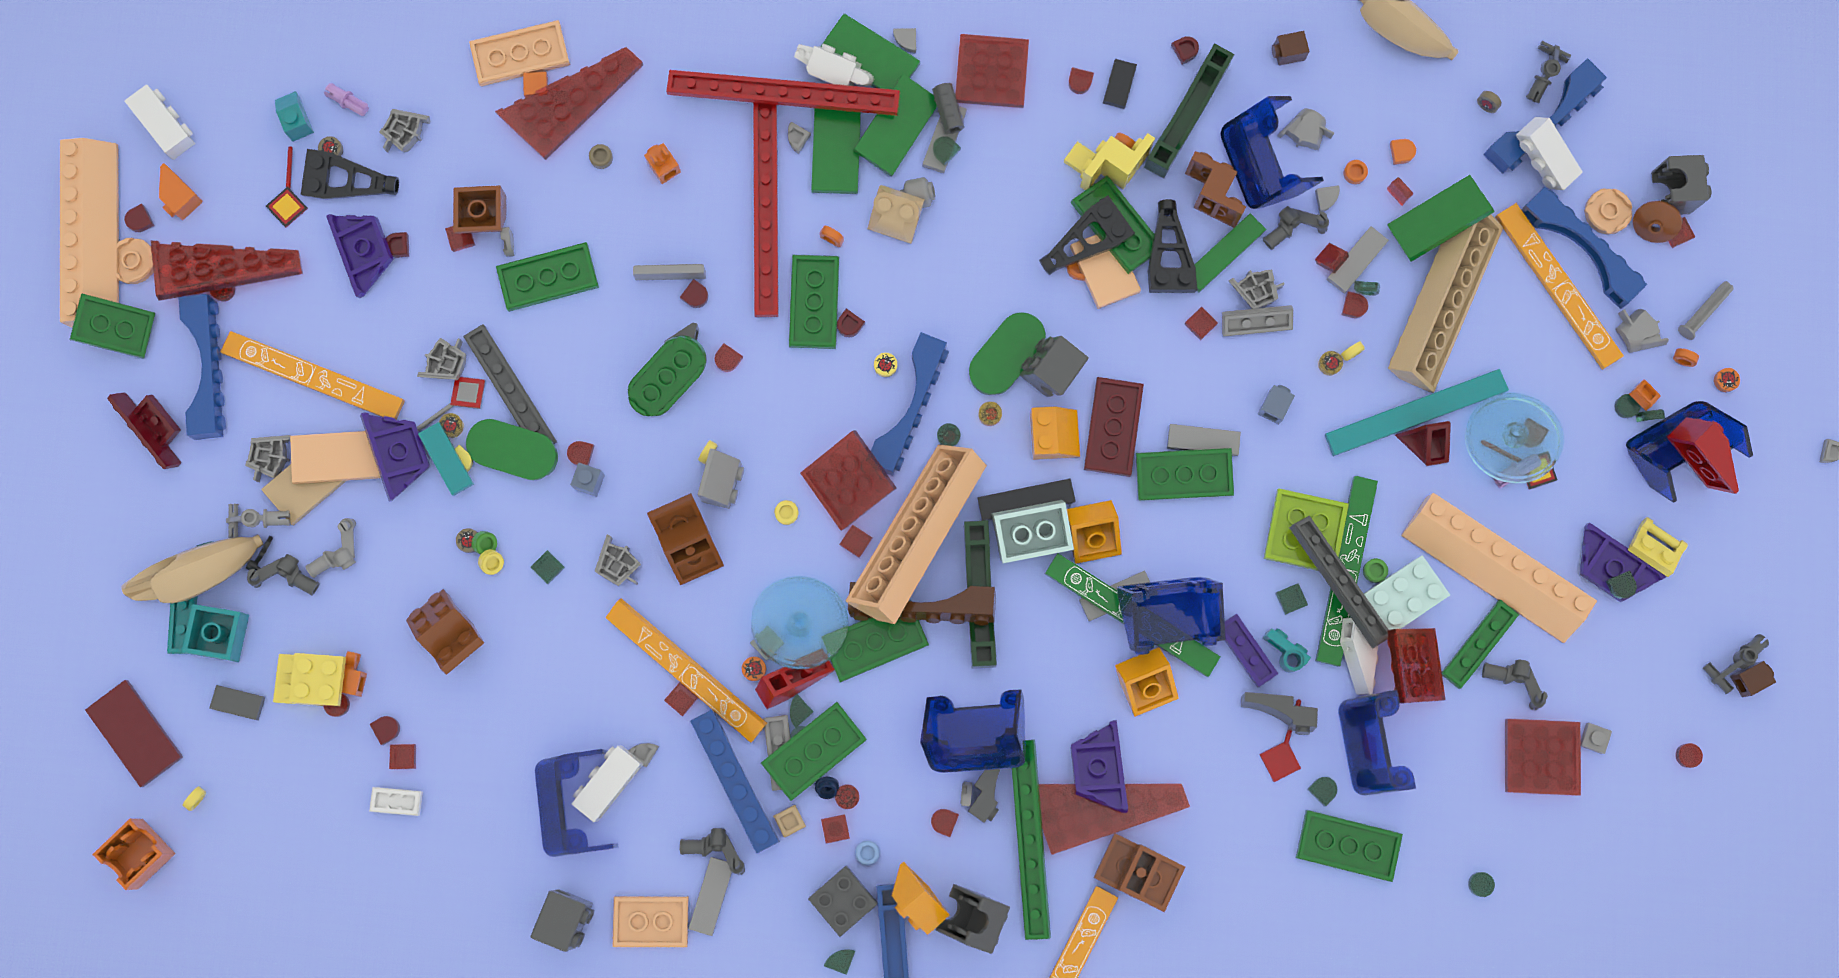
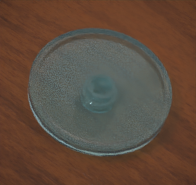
[1465,393,1564,483]
[751,576,849,669]

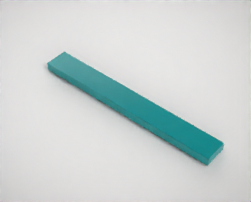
[1324,369,1509,457]

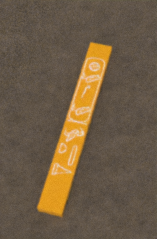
[1495,203,1624,370]
[220,331,405,420]
[605,598,767,743]
[1049,886,1118,978]

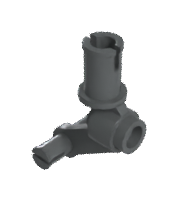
[1526,40,1571,104]
[1263,206,1329,250]
[247,554,320,596]
[1702,634,1769,694]
[1482,659,1548,711]
[679,828,745,875]

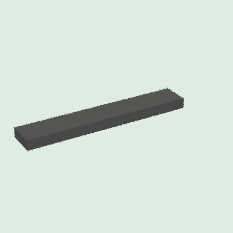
[463,324,557,444]
[1289,516,1393,649]

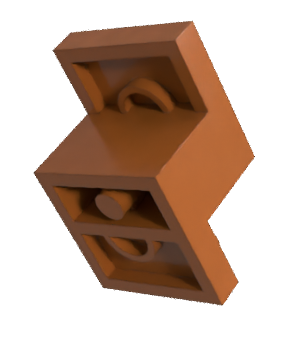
[1185,151,1247,228]
[647,493,724,586]
[406,589,484,675]
[1093,833,1186,912]

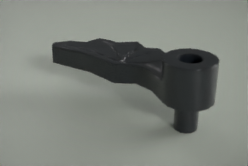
[245,535,273,571]

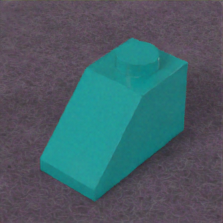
[275,91,314,142]

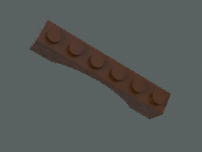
[848,582,996,625]

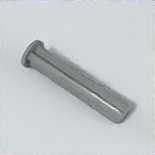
[1678,281,1734,340]

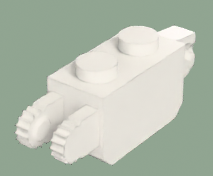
[794,44,874,86]

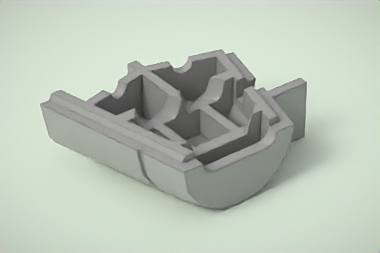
[379,108,431,153]
[1277,108,1335,150]
[1228,269,1285,309]
[1615,309,1669,353]
[417,338,466,380]
[245,435,291,483]
[594,534,641,586]

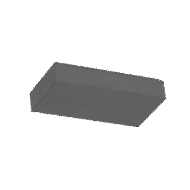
[209,685,265,721]

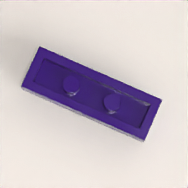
[1216,614,1279,688]

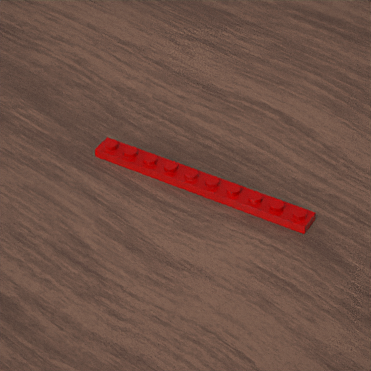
[666,70,900,116]
[753,103,779,317]

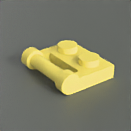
[1628,517,1688,577]

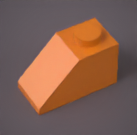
[159,163,204,220]

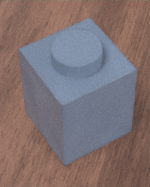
[1258,385,1295,425]
[570,462,605,497]

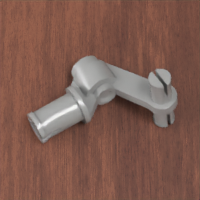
[226,504,290,538]
[305,518,356,578]

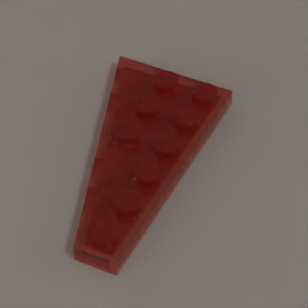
[495,47,644,160]
[151,240,303,301]
[1039,784,1190,855]

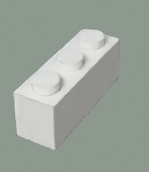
[124,84,196,160]
[1516,117,1583,191]
[571,745,644,823]

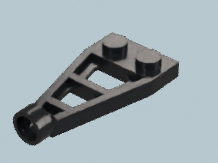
[300,149,399,199]
[1039,195,1135,275]
[1147,199,1197,293]

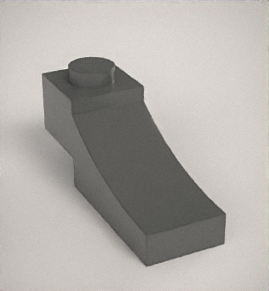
[1240,692,1318,735]
[968,745,1010,823]

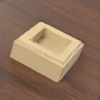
[773,805,806,838]

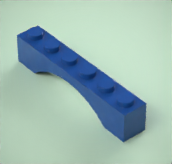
[1483,58,1608,174]
[1521,187,1648,309]
[178,294,226,440]
[866,332,949,476]
[690,710,780,854]
[877,884,909,978]

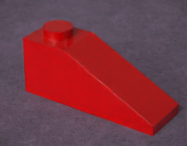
[755,650,835,709]

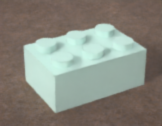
[991,500,1074,563]
[1364,555,1450,634]

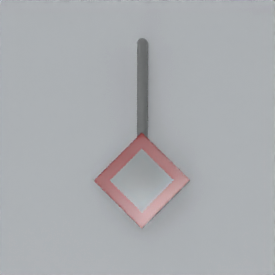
[417,377,486,431]

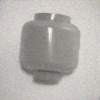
[900,177,936,208]

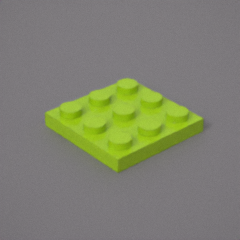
[1263,488,1349,571]

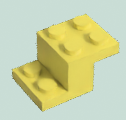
[1080,133,1155,190]
[273,653,346,706]

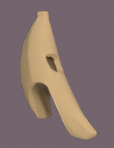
[1360,0,1459,60]
[121,534,264,603]

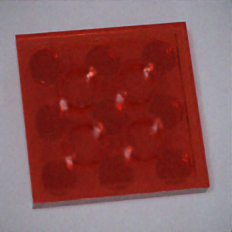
[955,34,1029,108]
[800,430,897,531]
[1387,628,1446,704]
[1505,719,1581,796]

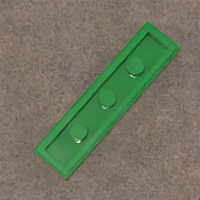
[1194,213,1267,293]
[1440,600,1519,689]

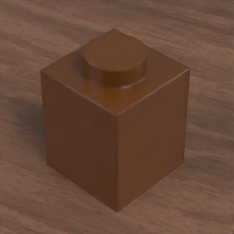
[1272,31,1310,66]
[1730,661,1776,697]

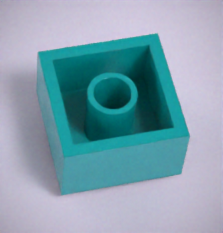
[182,604,249,662]

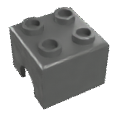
[1651,155,1712,215]
[1020,336,1089,397]
[808,865,878,937]
[936,884,1010,954]
[530,889,595,952]

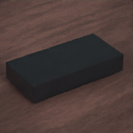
[1103,58,1137,109]

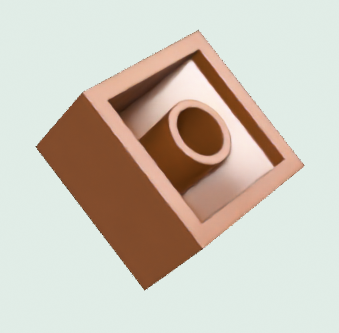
[453,185,506,234]

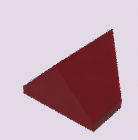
[1395,421,1451,466]

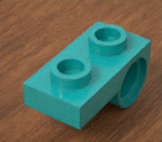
[1262,628,1311,673]

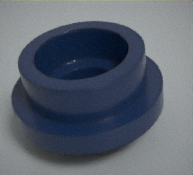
[815,776,839,799]

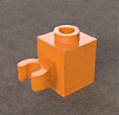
[644,142,681,184]
[342,651,367,697]

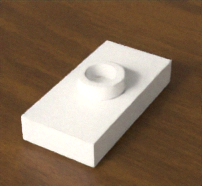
[369,787,423,816]

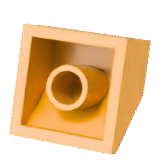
[1030,406,1080,460]
[1067,500,1122,564]
[1115,647,1179,717]
[892,861,950,935]

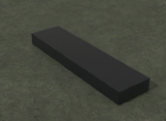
[977,478,1076,521]

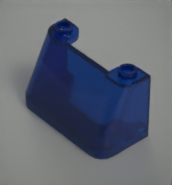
[1117,577,1226,655]
[920,689,1026,773]
[1338,690,1416,796]

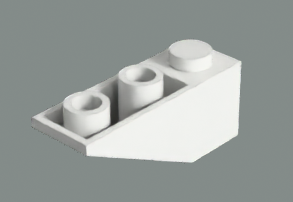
[1340,618,1378,695]

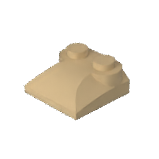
[867,185,925,244]

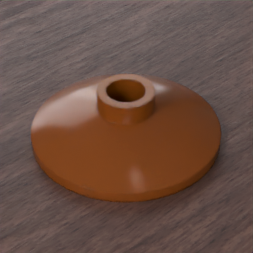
[1633,201,1682,243]

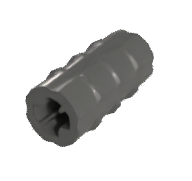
[932,83,965,134]

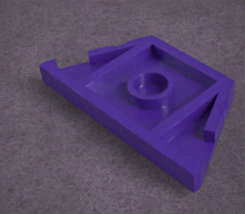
[326,214,394,298]
[360,412,430,502]
[1580,522,1667,602]
[1070,720,1128,813]

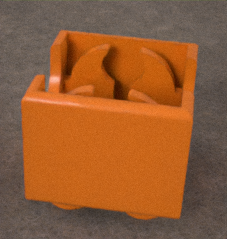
[92,818,176,890]

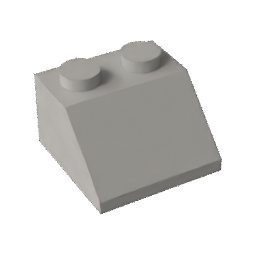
[697,448,744,509]

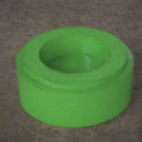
[472,531,497,555]
[1363,558,1388,583]

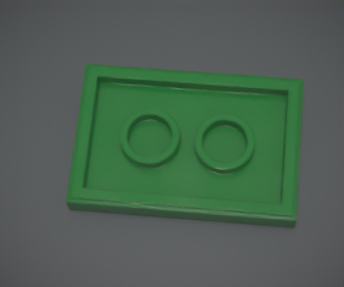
[69,293,155,359]

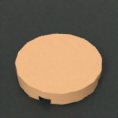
[1584,188,1633,235]
[117,238,157,284]

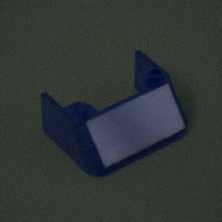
[1221,96,1324,209]
[1626,401,1753,503]
[535,749,619,857]

